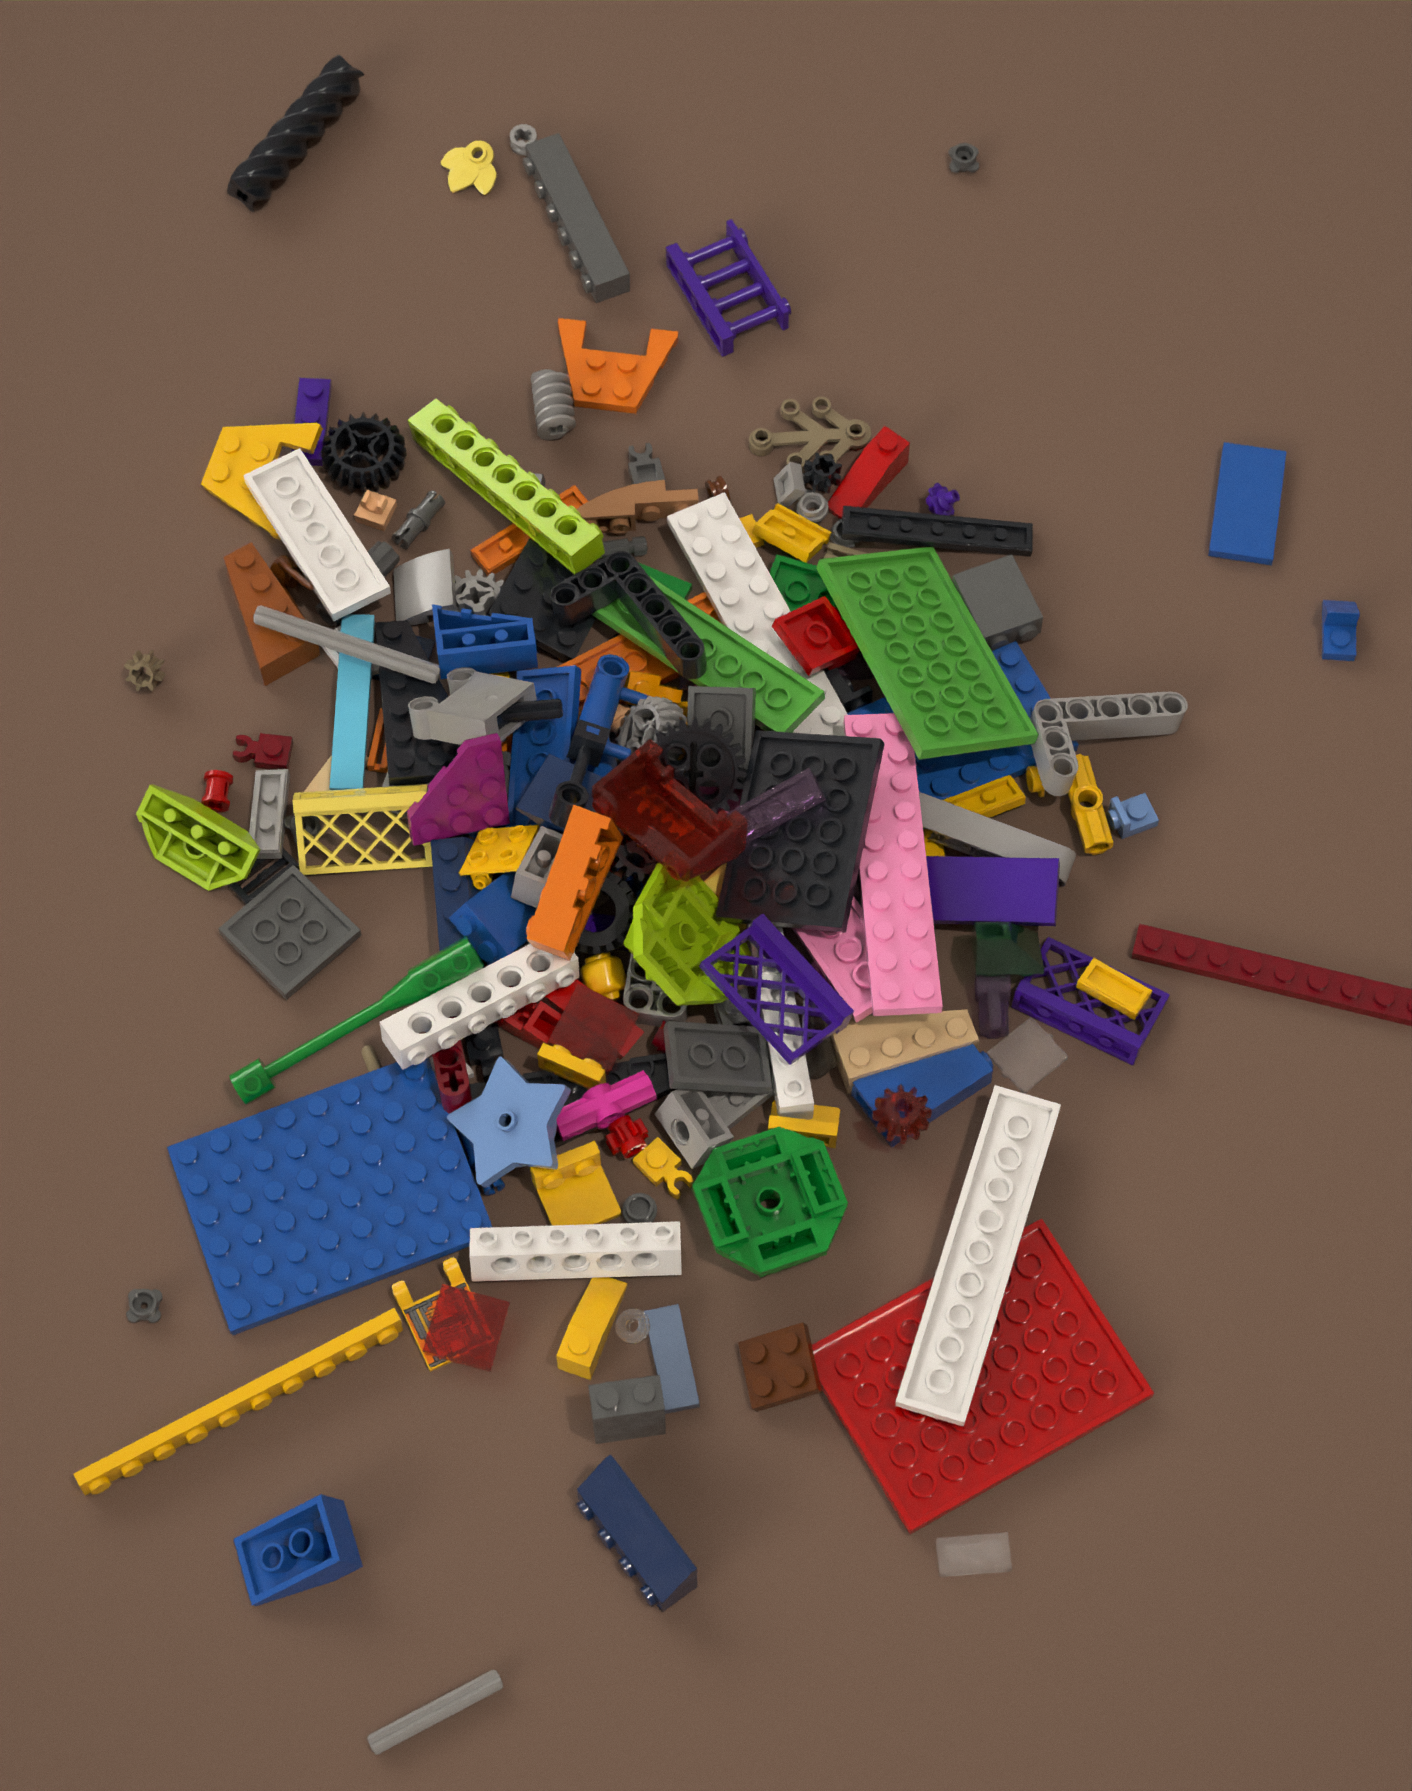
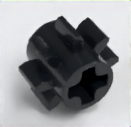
[803,453,842,494]

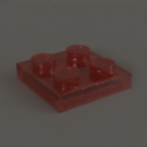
[547,984,639,1076]
[423,1284,510,1372]

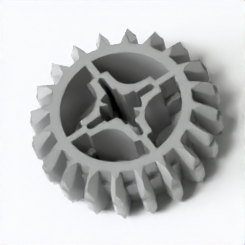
[615,696,687,784]

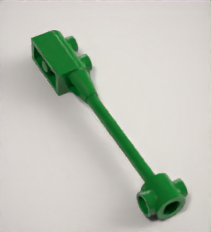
[229,936,484,1105]

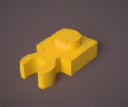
[633,1137,693,1200]

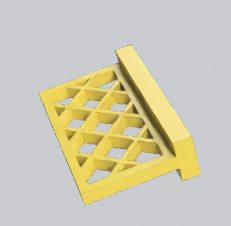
[292,784,433,875]

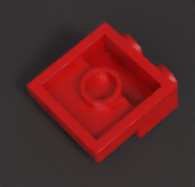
[772,596,860,676]

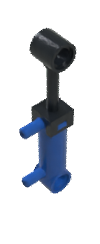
[548,654,648,828]

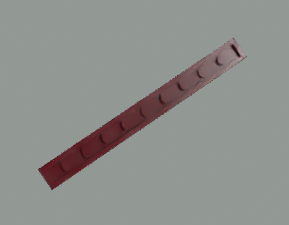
[1131,923,1412,1026]

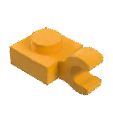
[621,670,683,706]

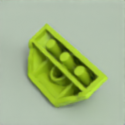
[136,784,261,891]

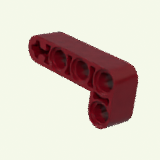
[432,1001,486,1114]

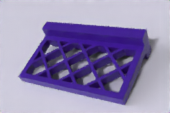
[699,914,854,1065]
[1011,937,1170,1065]

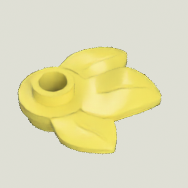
[441,140,497,196]

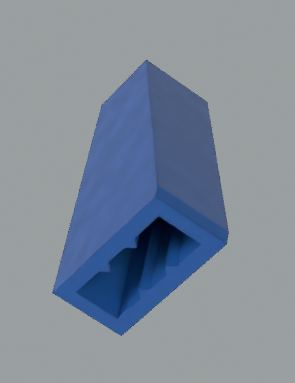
[852,1044,994,1148]

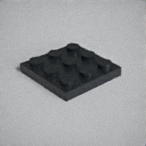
[487,539,596,662]

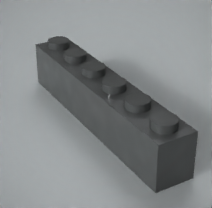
[522,133,630,303]

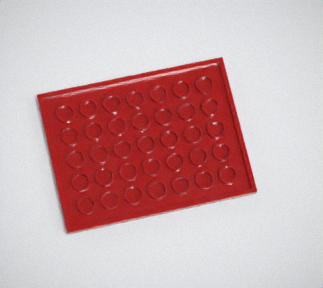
[812,1218,1154,1534]

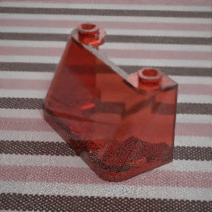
[592,739,748,882]

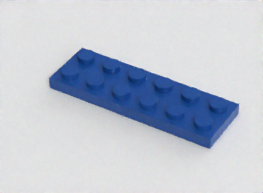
[506,665,581,827]

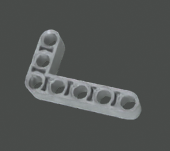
[1030,691,1188,796]

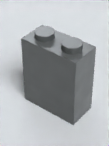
[952,554,1043,651]
[588,1375,666,1444]

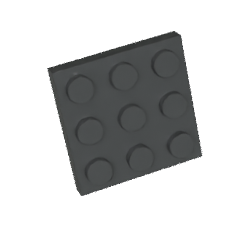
[218,865,362,1000]

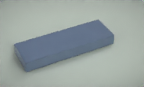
[644,1304,700,1414]

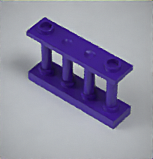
[666,219,791,357]

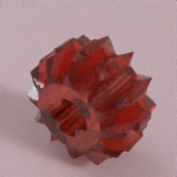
[872,1084,932,1145]

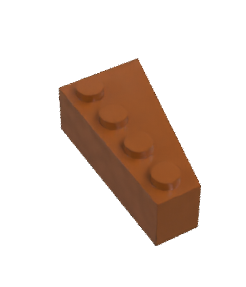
[223,542,320,686]

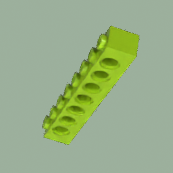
[408,398,605,574]

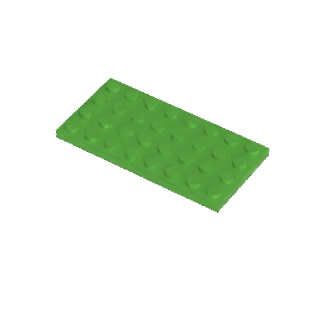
[816,546,1039,760]

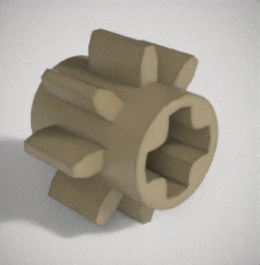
[124,650,166,691]

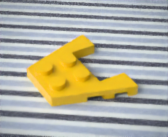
[201,423,323,540]

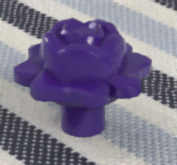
[926,482,960,516]

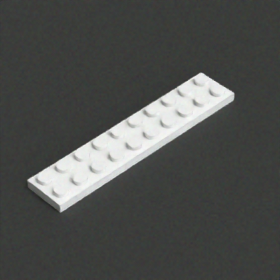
[667,492,848,736]
[895,1085,1061,1427]

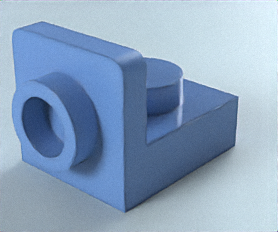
[1106,793,1159,839]

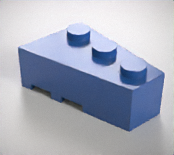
[432,604,538,679]

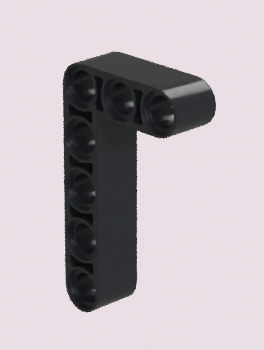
[550,551,707,680]

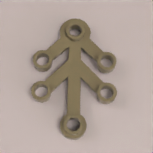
[749,396,871,472]

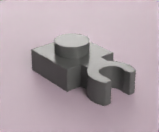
[628,443,666,488]

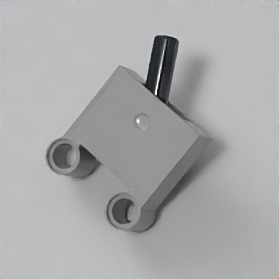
[408,667,563,745]

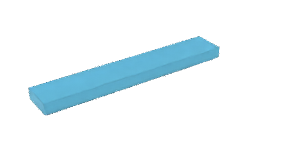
[330,614,375,790]

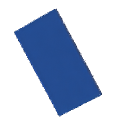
[1208,442,1287,565]

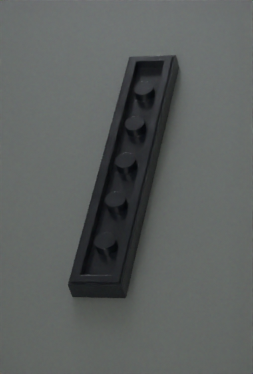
[841,506,1033,557]

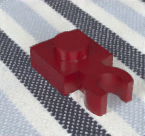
[233,733,293,770]

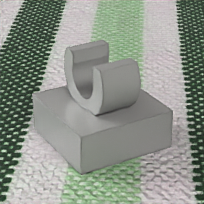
[773,462,812,507]

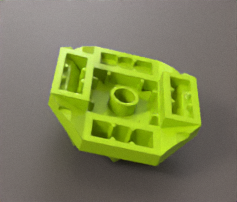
[623,859,752,1006]

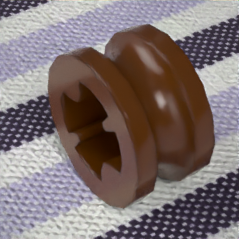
[705,476,731,502]

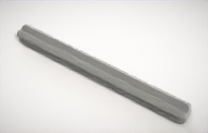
[253,605,440,683]

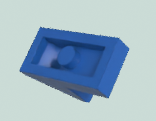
[1322,600,1360,661]

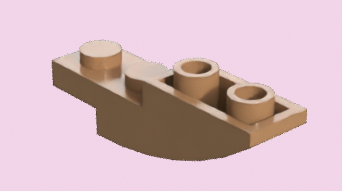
[577,480,698,534]

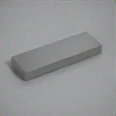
[249,769,290,859]

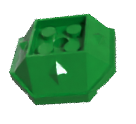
[692,1127,848,1277]

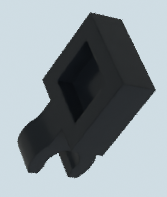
[465,1024,504,1082]

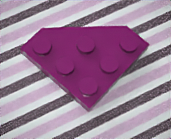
[407,733,510,846]

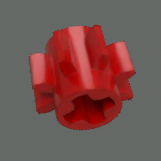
[605,1115,649,1158]

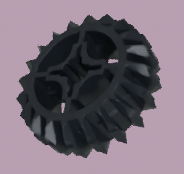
[321,412,407,494]

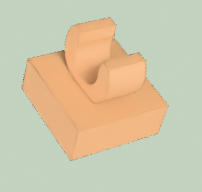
[354,490,397,531]

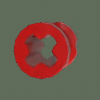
[201,770,233,813]

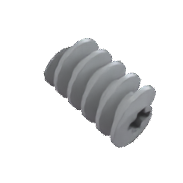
[530,369,576,440]

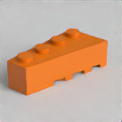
[526,805,623,961]

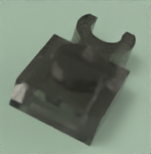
[800,1016,838,1079]

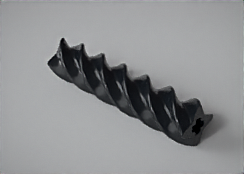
[227,55,364,212]

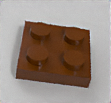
[738,1322,822,1412]

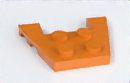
[558,318,679,414]

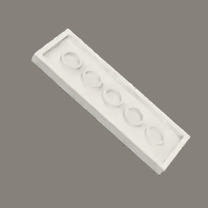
[243,448,391,621]

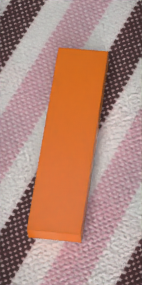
[470,485,589,576]

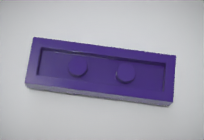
[291,378,332,466]

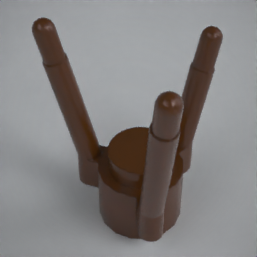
[270,555,314,620]

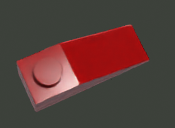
[828,426,910,519]

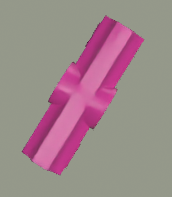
[556,1070,657,1141]

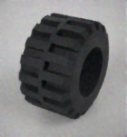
[575,871,637,955]

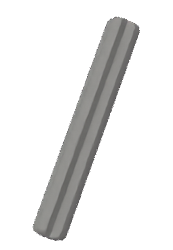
[367,1670,503,1754]

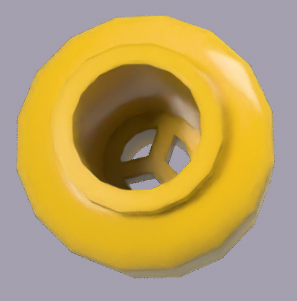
[580,952,627,1003]

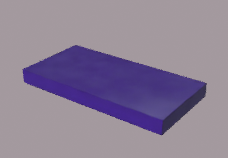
[926,856,1060,926]

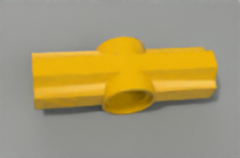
[1068,754,1113,855]

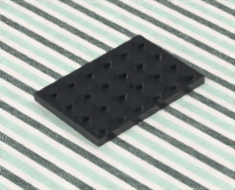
[715,730,885,933]

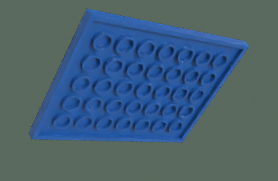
[167,1057,492,1336]

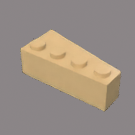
[826,1009,979,1094]

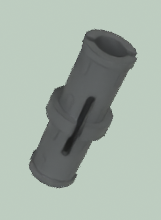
[392,490,445,549]

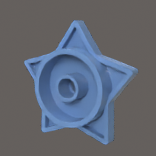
[447,1057,571,1187]

